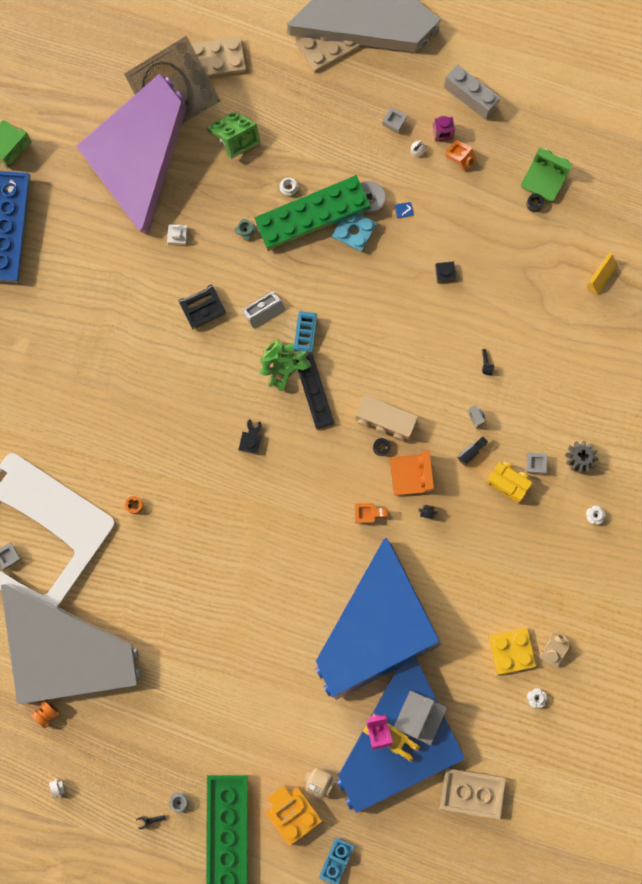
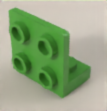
[207,112,261,159]

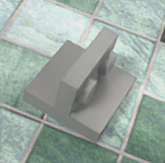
[394,690,447,745]

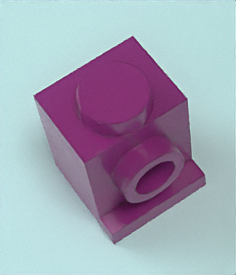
[432,116,455,142]

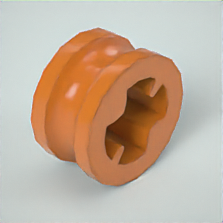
[125,496,143,514]

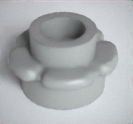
[169,793,189,813]

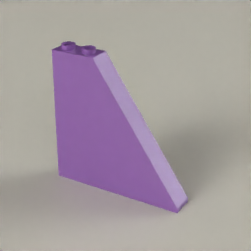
[76,74,187,234]

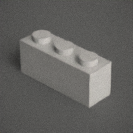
[444,64,500,120]

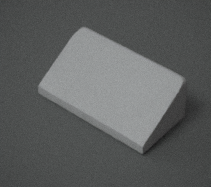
[242,291,285,329]

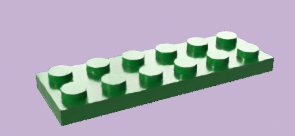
[254,175,371,251]
[206,775,248,884]

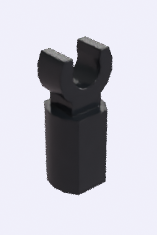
[457,436,488,466]

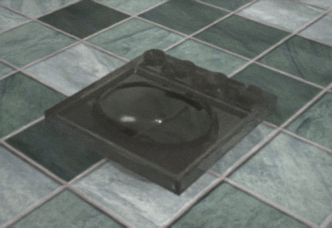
[124,36,221,124]

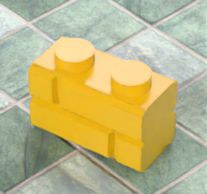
[485,461,532,503]

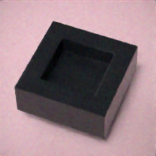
[435,261,456,283]

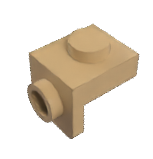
[539,632,570,668]

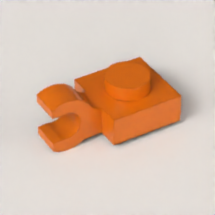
[355,503,388,524]

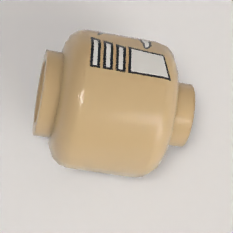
[303,768,335,799]

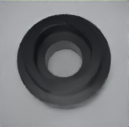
[419,505,438,519]

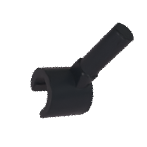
[482,349,494,375]
[136,815,166,830]

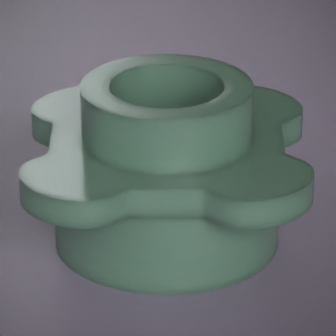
[234,219,257,240]

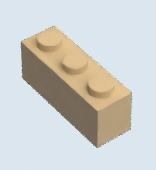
[355,395,418,441]

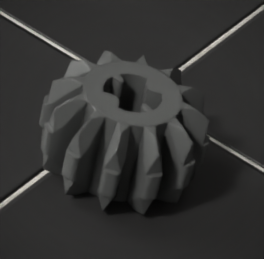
[565,441,599,474]

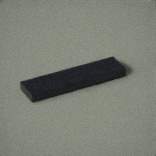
[295,353,334,430]

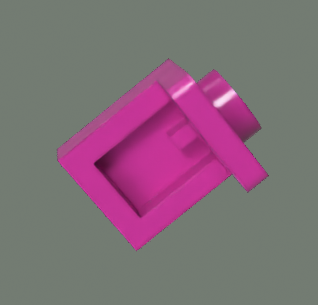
[366,715,393,750]

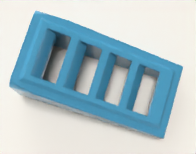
[294,311,317,353]

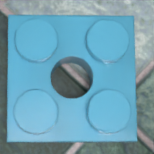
[332,214,377,252]

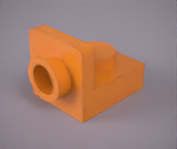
[445,140,476,172]

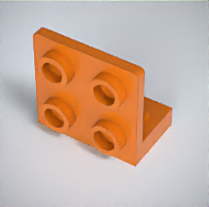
[390,450,434,496]

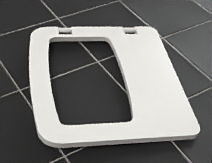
[0,453,115,607]

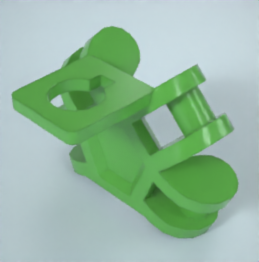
[260,339,311,391]

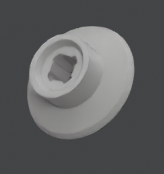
[361,181,386,212]

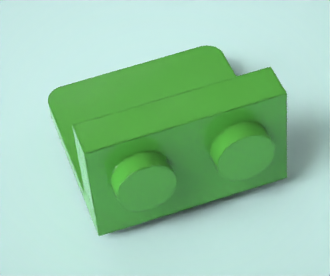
[0,120,32,168]
[521,147,573,202]

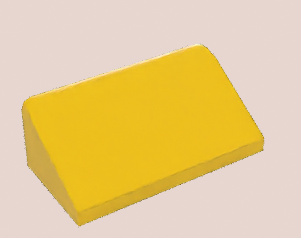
[586,253,617,295]

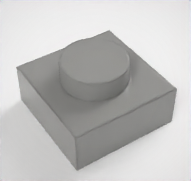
[382,107,407,133]
[467,405,485,429]
[526,453,547,474]
[0,543,22,570]

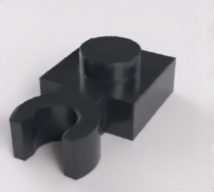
[238,419,262,455]

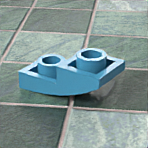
[318,838,354,884]

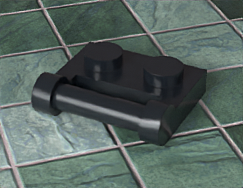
[178,284,226,330]

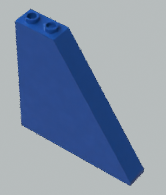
[316,538,442,700]
[336,659,465,813]

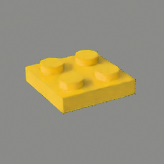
[488,628,536,675]

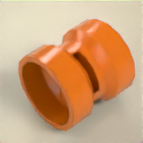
[31,700,59,728]

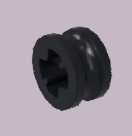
[526,193,544,212]
[373,438,391,456]

